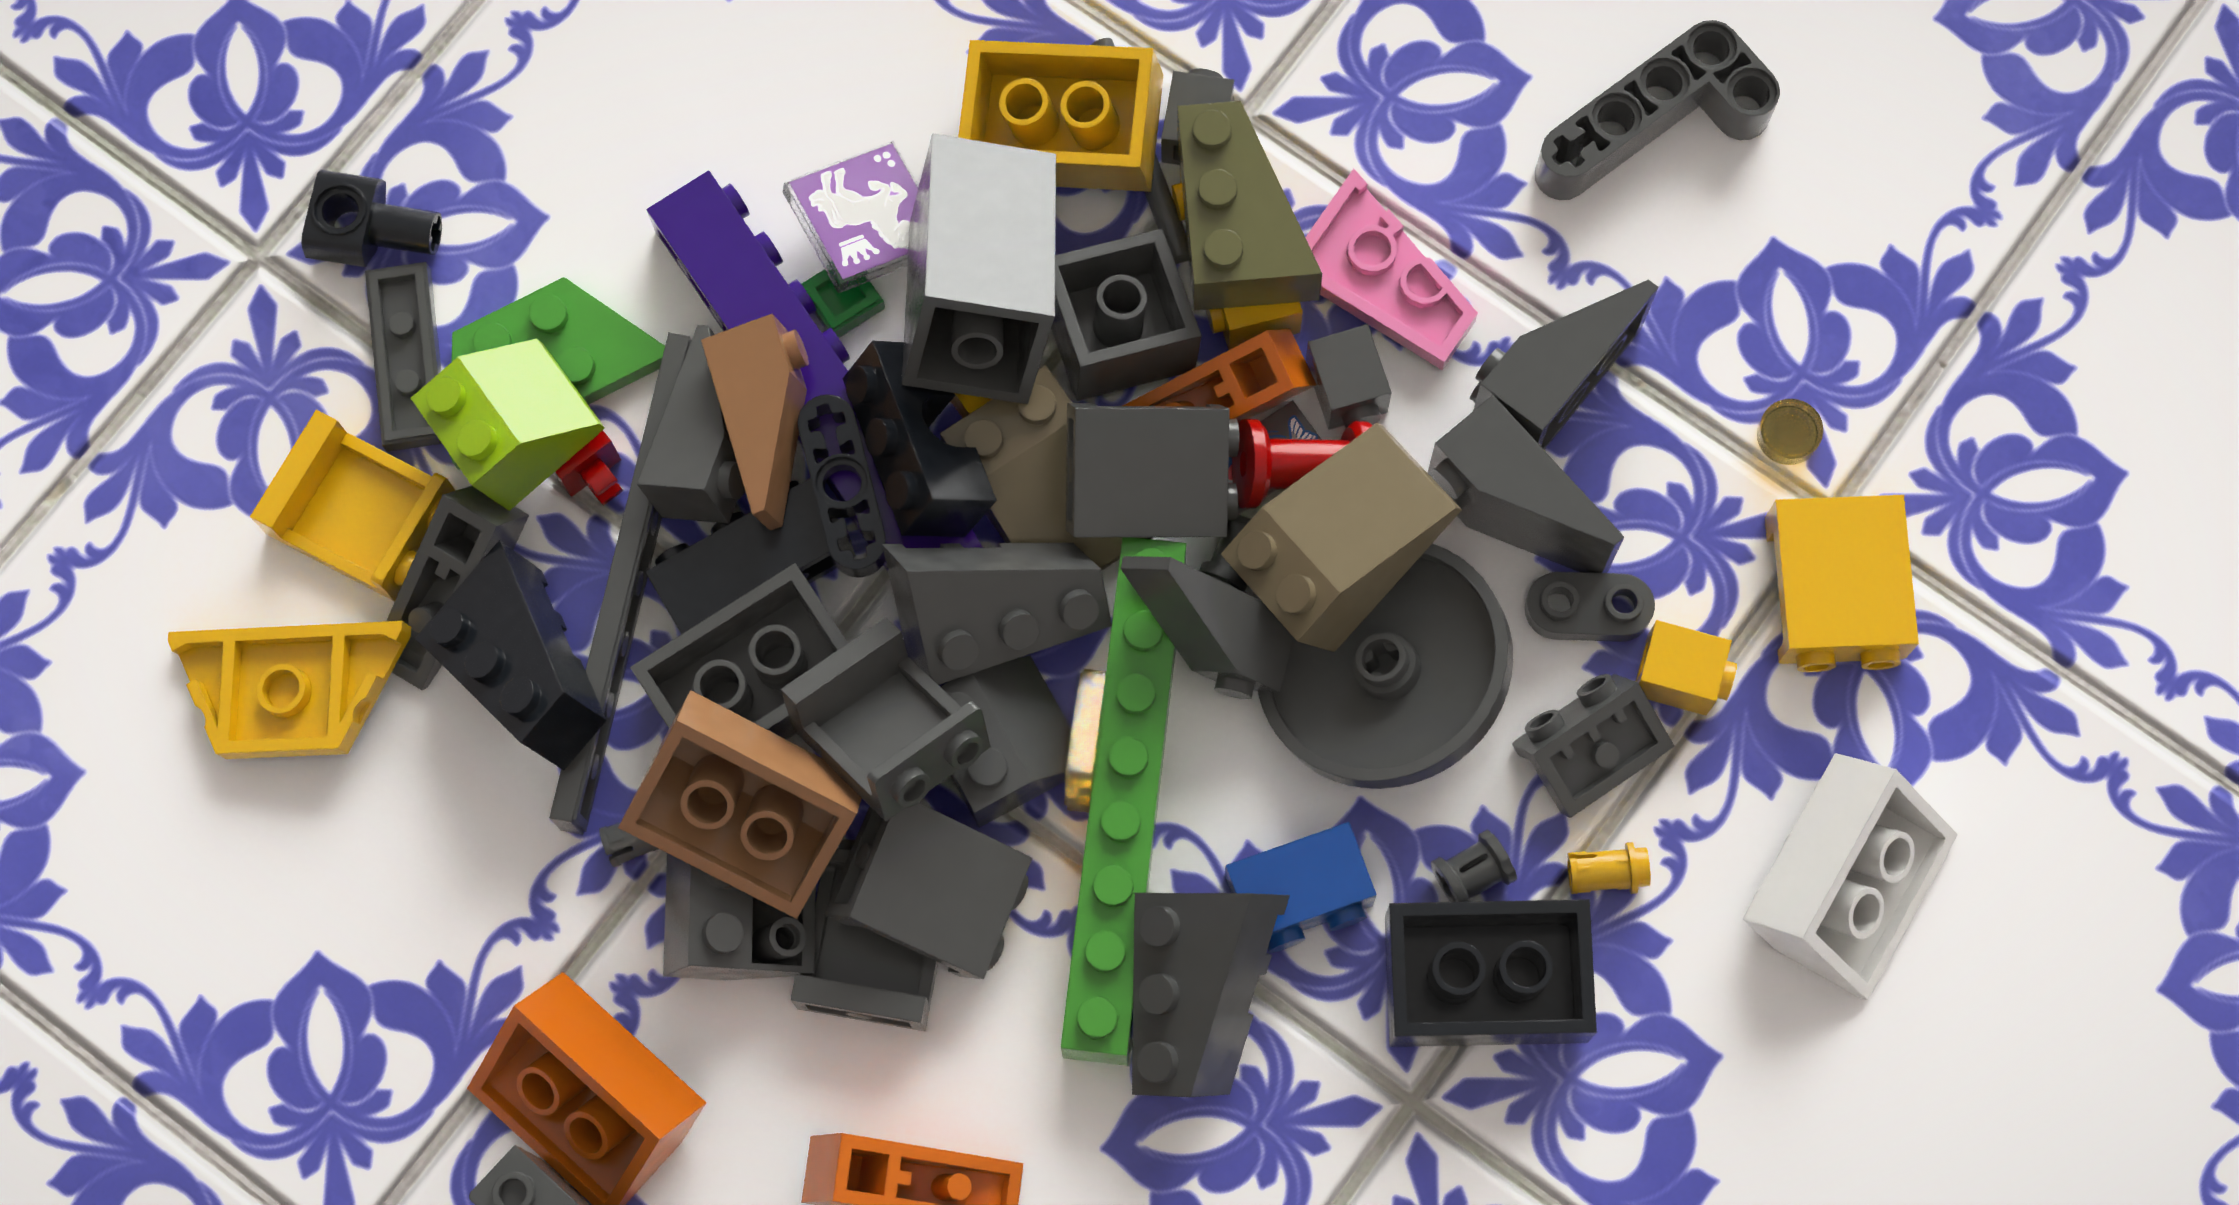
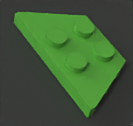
[449,277,665,470]

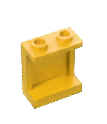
[250,409,456,602]
[1765,495,1919,672]

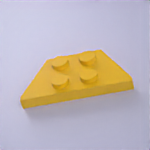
[168,621,411,759]

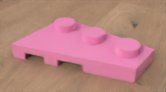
[1305,168,1478,370]

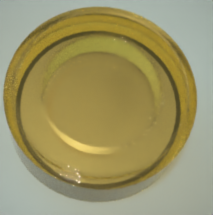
[1757,399,1823,465]

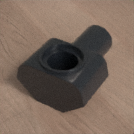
[301,170,442,267]

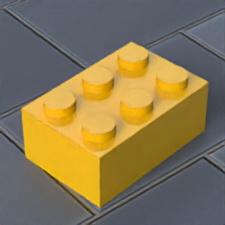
[958,40,1164,192]

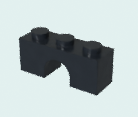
[842,340,997,537]

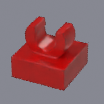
[553,430,623,506]

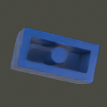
[1224,822,1377,953]

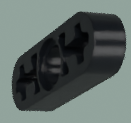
[798,394,888,578]

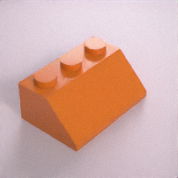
[467,972,707,1205]

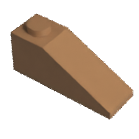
[701,314,809,531]

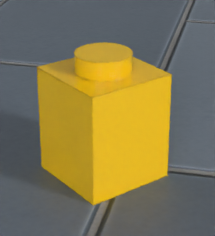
[1635,620,1737,716]

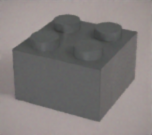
[1051,229,1202,401]

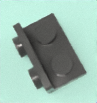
[1512,674,1675,818]

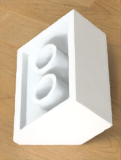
[1743,753,1958,1001]

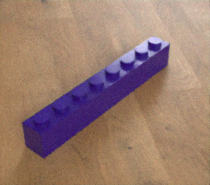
[646,170,983,573]

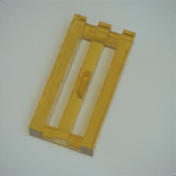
[1064,669,1106,813]

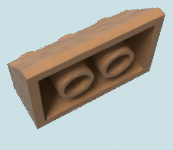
[618,690,862,919]

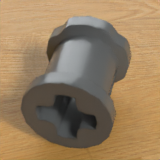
[1430,830,1517,902]

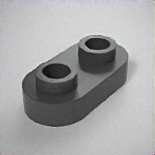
[1524,572,1655,642]

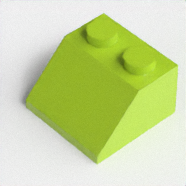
[411,339,605,511]

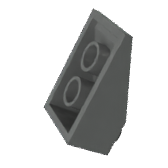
[1469,279,1659,450]
[1427,395,1624,573]

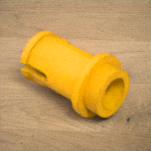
[1567,842,1651,894]

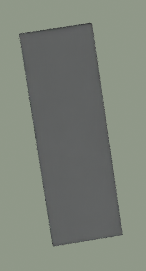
[365,262,442,452]

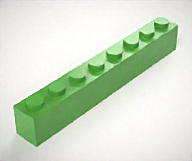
[1061,537,1187,1066]

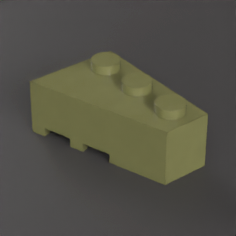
[1177,101,1322,311]

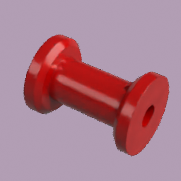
[1232,419,1372,509]

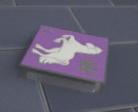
[782,140,919,293]

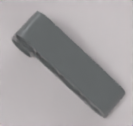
[1535,20,1780,200]

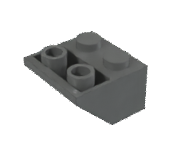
[663,853,816,980]

